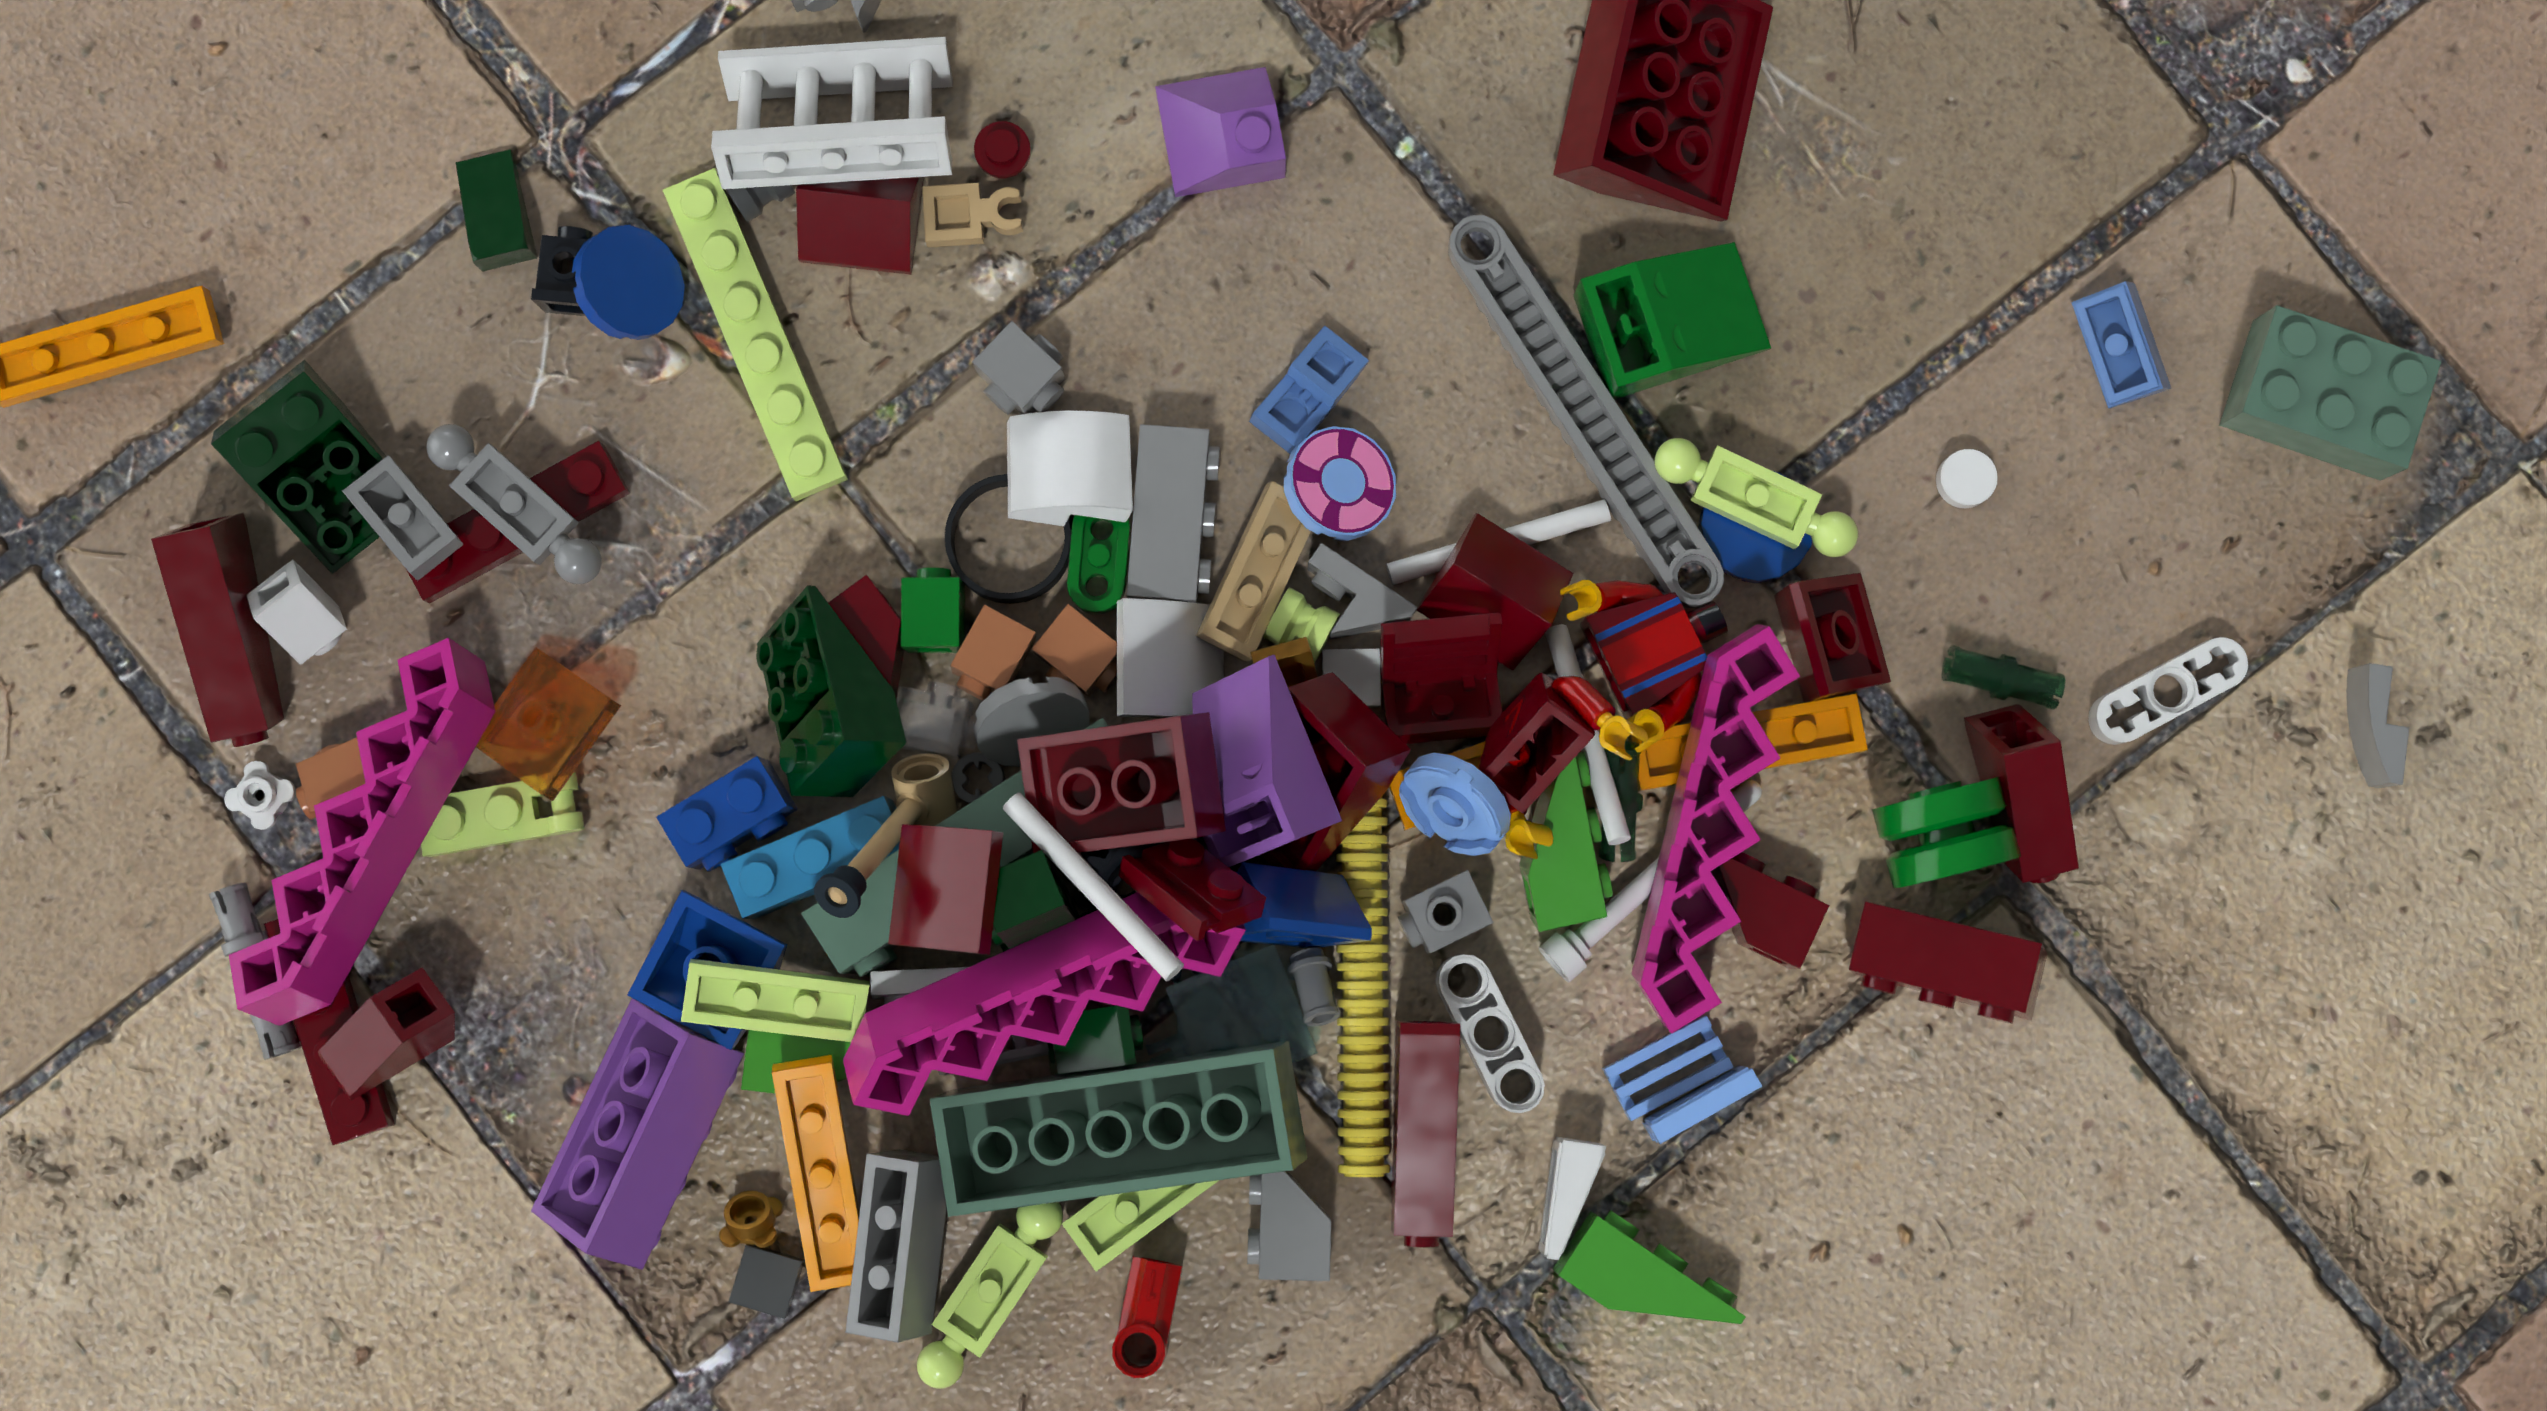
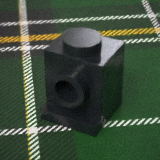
[531,226,593,316]

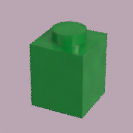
[901,568,965,653]

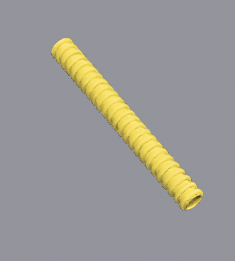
[1336,797,1390,1177]

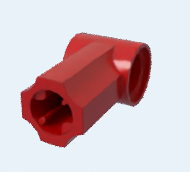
[1112,1256,1183,1378]

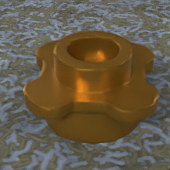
[719,1191,783,1248]

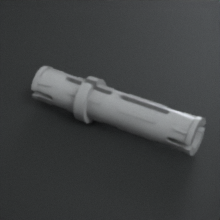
[209,883,302,1060]

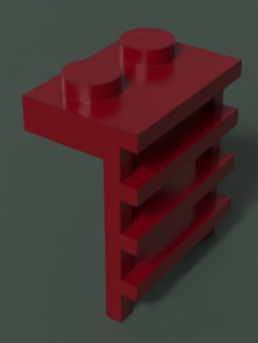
[1380,612,1502,744]

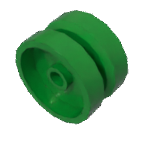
[1872,777,2021,888]

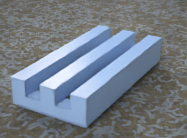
[1602,1015,1734,1121]
[1642,1065,1762,1144]

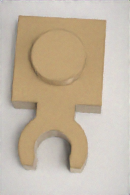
[922,183,1023,248]

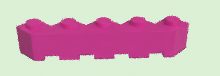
[1631,624,1800,1034]
[229,638,496,1026]
[843,892,1246,1116]

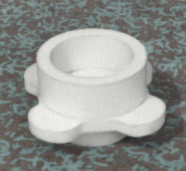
[224,761,295,830]

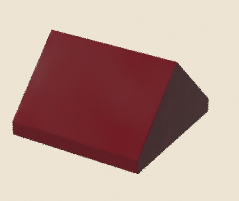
[796,177,924,275]
[1416,513,1574,670]
[1774,572,1891,703]

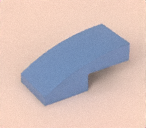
[1249,326,1369,454]

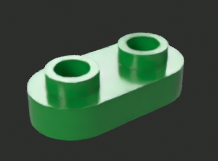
[1067,515,1131,615]

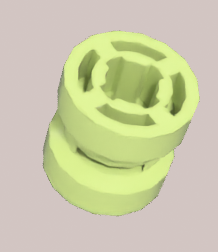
[1263,587,1340,664]

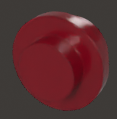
[974,121,1031,179]

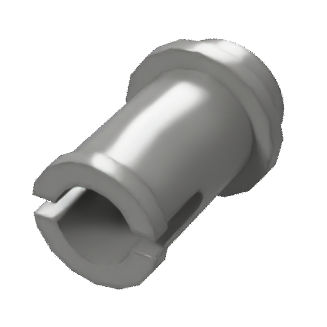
[1286,948,1341,1027]

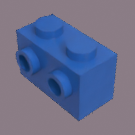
[656,756,798,872]

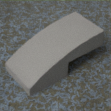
[2346,663,2409,788]

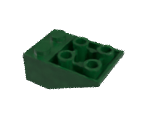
[211,360,386,574]
[756,585,907,797]

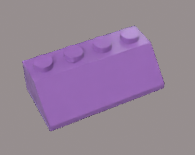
[531,998,744,1270]

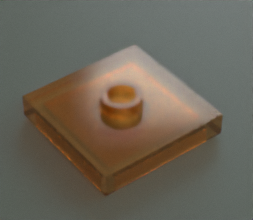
[476,647,621,801]

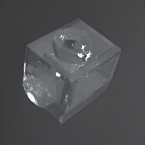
[897,681,977,760]

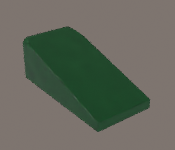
[456,149,538,272]

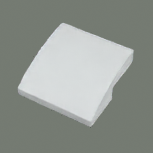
[1007,410,1133,526]
[1117,598,1224,718]

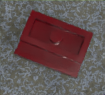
[1119,839,1266,941]

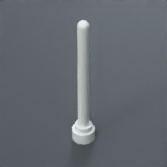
[1539,780,1762,983]

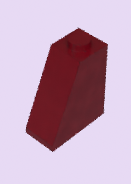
[1964,704,2079,883]

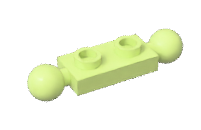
[1655,438,1858,557]
[917,1202,1063,1389]

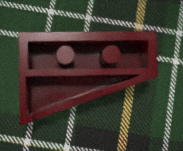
[1849,902,2047,1024]

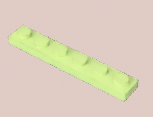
[663,168,848,502]

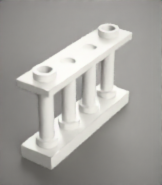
[711,37,953,189]

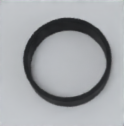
[944,474,1072,604]

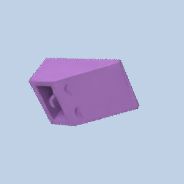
[1192,655,1342,867]

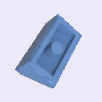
[2071,281,2171,408]

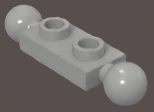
[426,424,602,584]

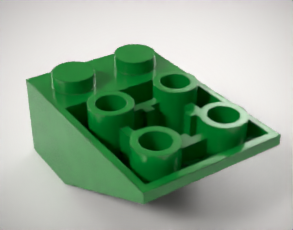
[1573,242,1771,400]

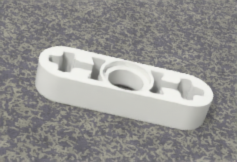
[2088,637,2248,745]

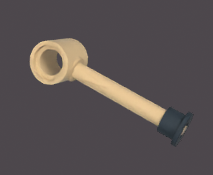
[814,753,957,918]

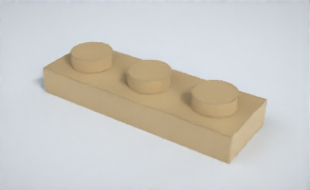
[1196,481,1311,662]

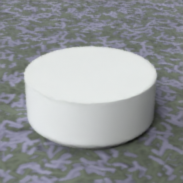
[1936,449,1997,509]

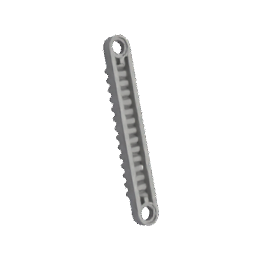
[1448,215,1724,609]

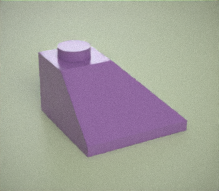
[1155,67,1286,197]

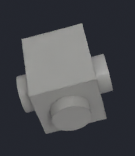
[972,321,1065,415]
[1398,870,1494,954]

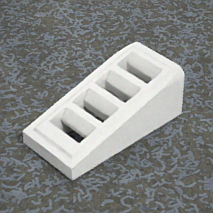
[1538,1137,1607,1260]

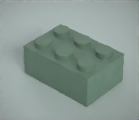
[2219,305,2442,481]

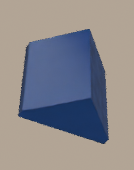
[1237,862,1372,948]
[627,890,787,1050]

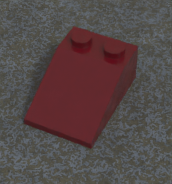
[1261,672,1411,872]
[1017,712,1226,857]

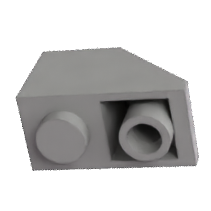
[1247,1171,1331,1281]

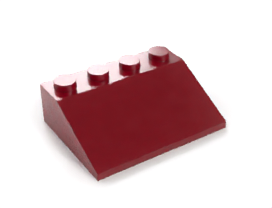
[1553,0,1773,222]

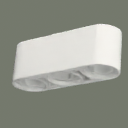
[1435,954,1545,1113]

